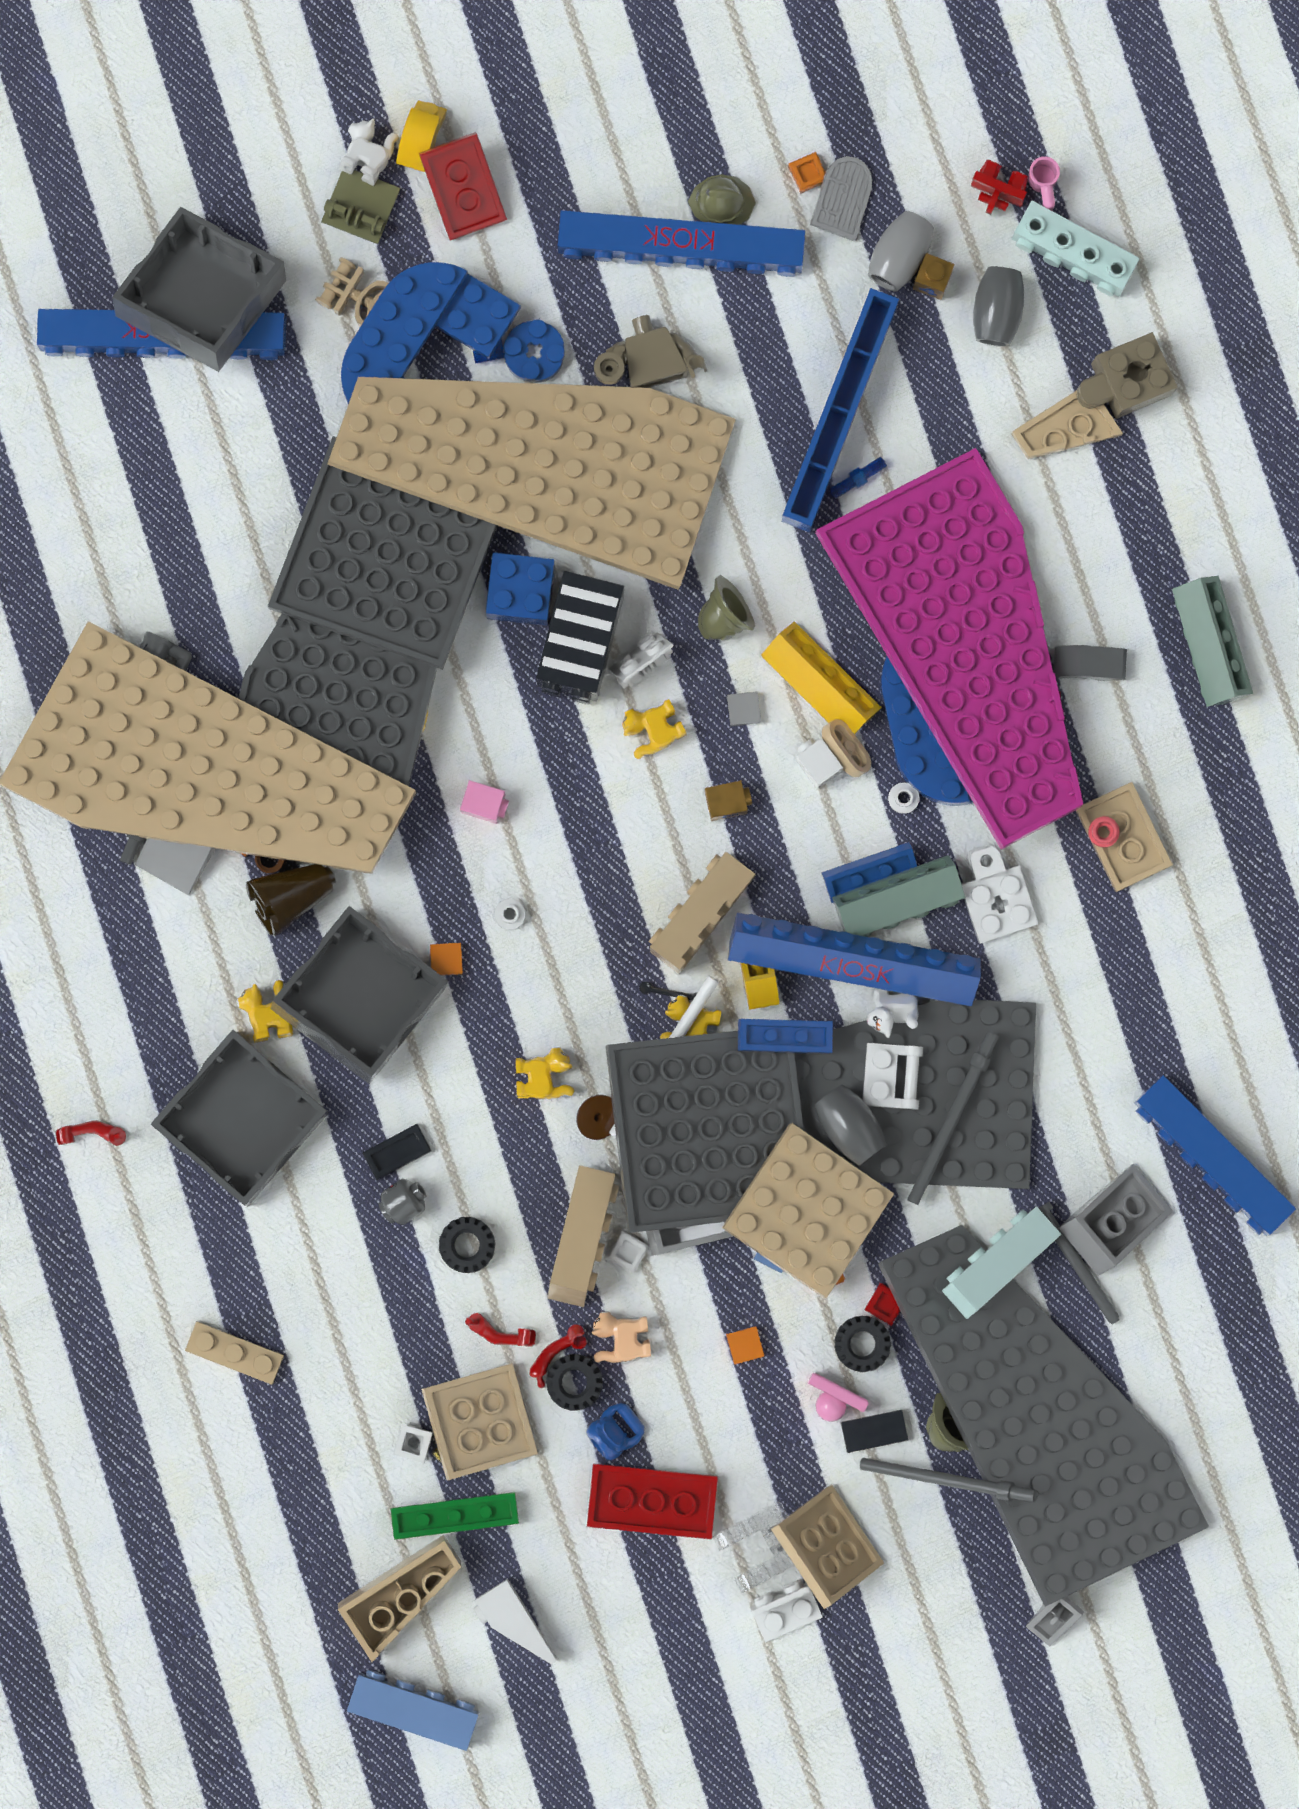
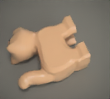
[592,1311,651,1363]

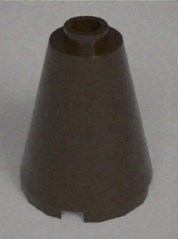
[246,864,336,937]

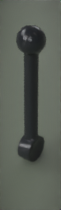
[639,982,697,1001]

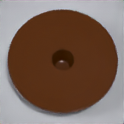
[576,1095,615,1140]

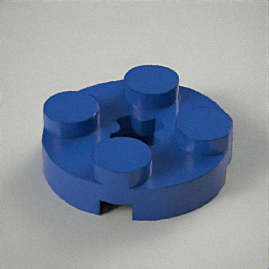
[504,319,565,383]

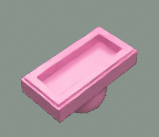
[807,1373,869,1422]

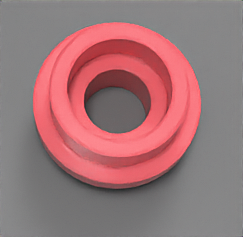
[1088,816,1120,848]

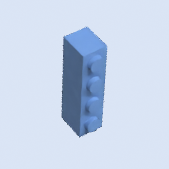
[347,1670,480,1751]

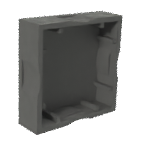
[112,207,286,372]
[271,906,448,1084]
[151,1030,330,1207]

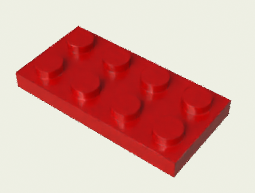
[587,1463,718,1540]

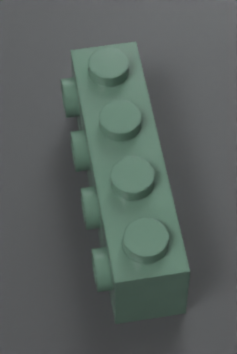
[1172,575,1253,707]
[832,855,966,937]

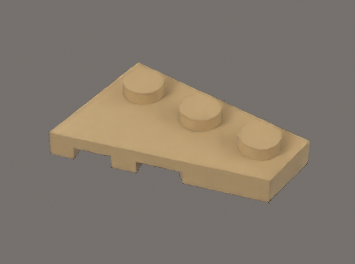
[1011,390,1123,459]

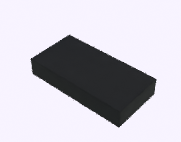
[362,1124,432,1180]
[840,1409,908,1453]

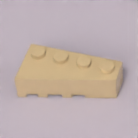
[649,852,755,974]
[547,1165,619,1307]

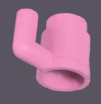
[1028,157,1060,211]

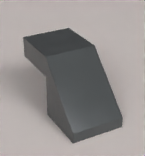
[1053,645,1127,681]

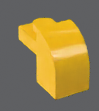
[396,100,447,172]

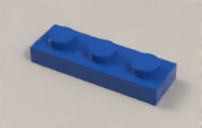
[821,842,917,903]
[738,1019,833,1054]

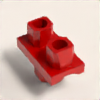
[971,160,1028,215]

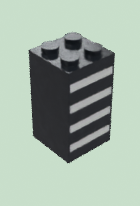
[536,571,624,704]

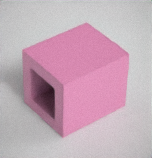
[460,780,509,824]

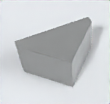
[1026,1597,1084,1647]

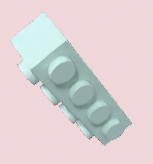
[1012,201,1140,297]
[942,1206,1061,1319]

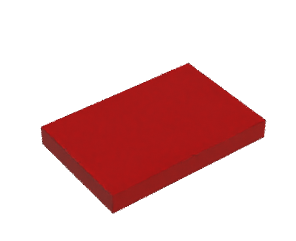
[418,132,507,241]

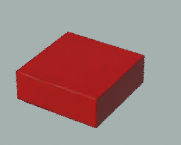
[864,1283,900,1326]

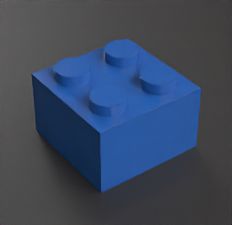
[486,553,555,626]

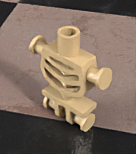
[315,257,389,327]

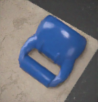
[586,1403,645,1461]

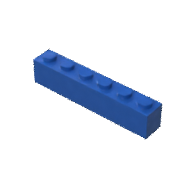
[1134,1075,1296,1236]

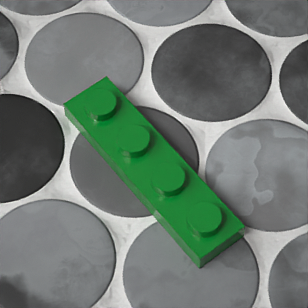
[390,1492,519,1540]

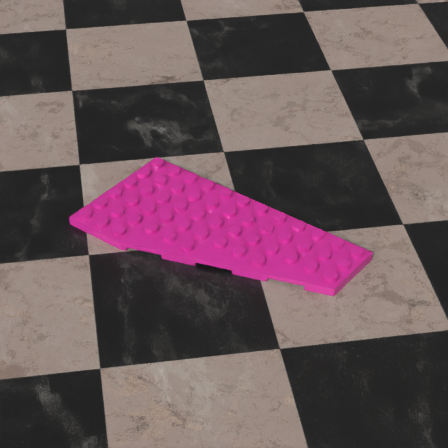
[815,448,1083,850]

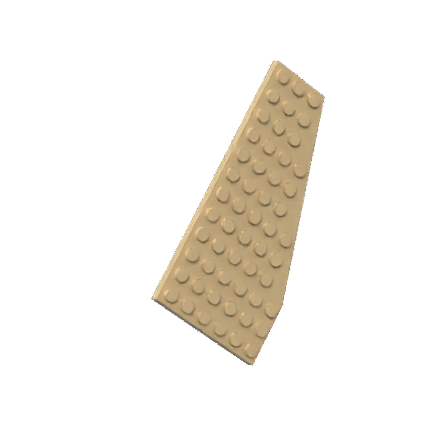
[327,377,736,590]
[0,621,416,874]

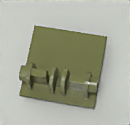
[321,170,401,244]

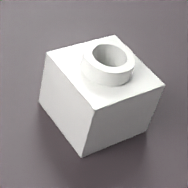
[393,1424,433,1463]

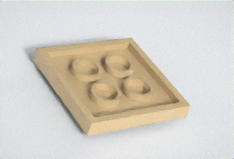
[421,1363,538,1480]
[771,1484,884,1609]

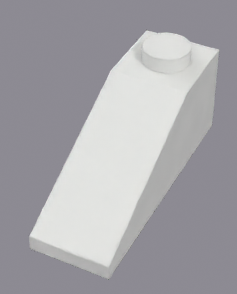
[473,1578,557,1665]

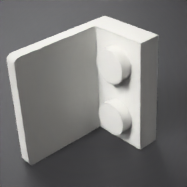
[750,1579,822,1643]

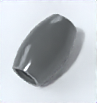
[973,266,1024,346]
[815,1085,887,1166]

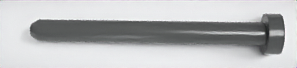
[1038,1201,1119,1324]

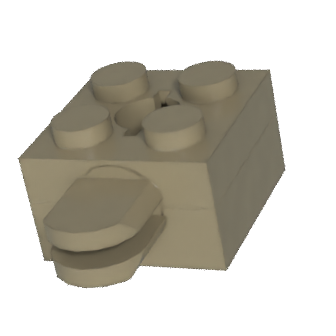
[1076,332,1178,419]

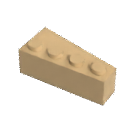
[338,1535,461,1662]

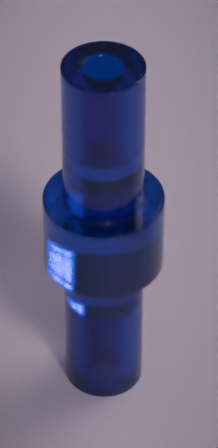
[829,456,887,500]

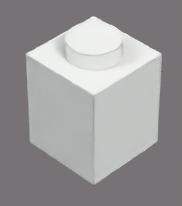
[795,738,843,789]

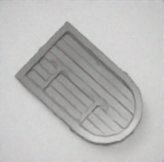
[810,156,872,241]

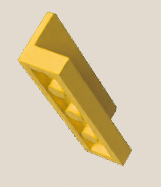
[761,621,882,734]

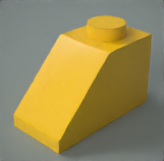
[740,963,780,1010]

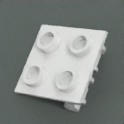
[608,633,673,689]

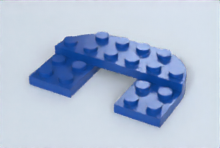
[341,262,521,404]
[880,656,973,806]

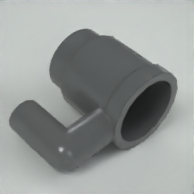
[140,631,192,671]

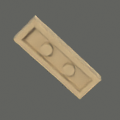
[185,1321,284,1385]

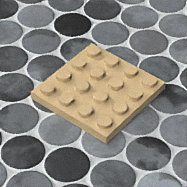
[722,1123,894,1298]

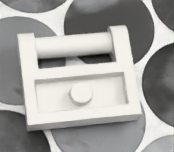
[862,1043,923,1110]

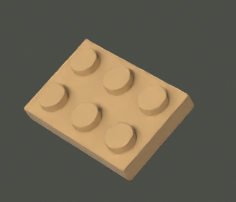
[1076,782,1173,892]

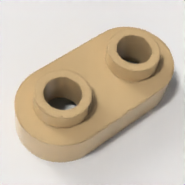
[822,719,871,777]

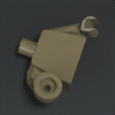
[594,315,707,388]

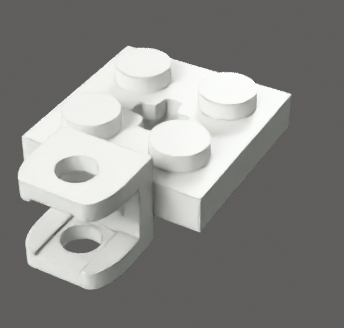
[961,845,1038,944]

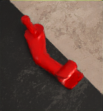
[55,1120,126,1146]
[465,1313,536,1347]
[529,1324,587,1388]

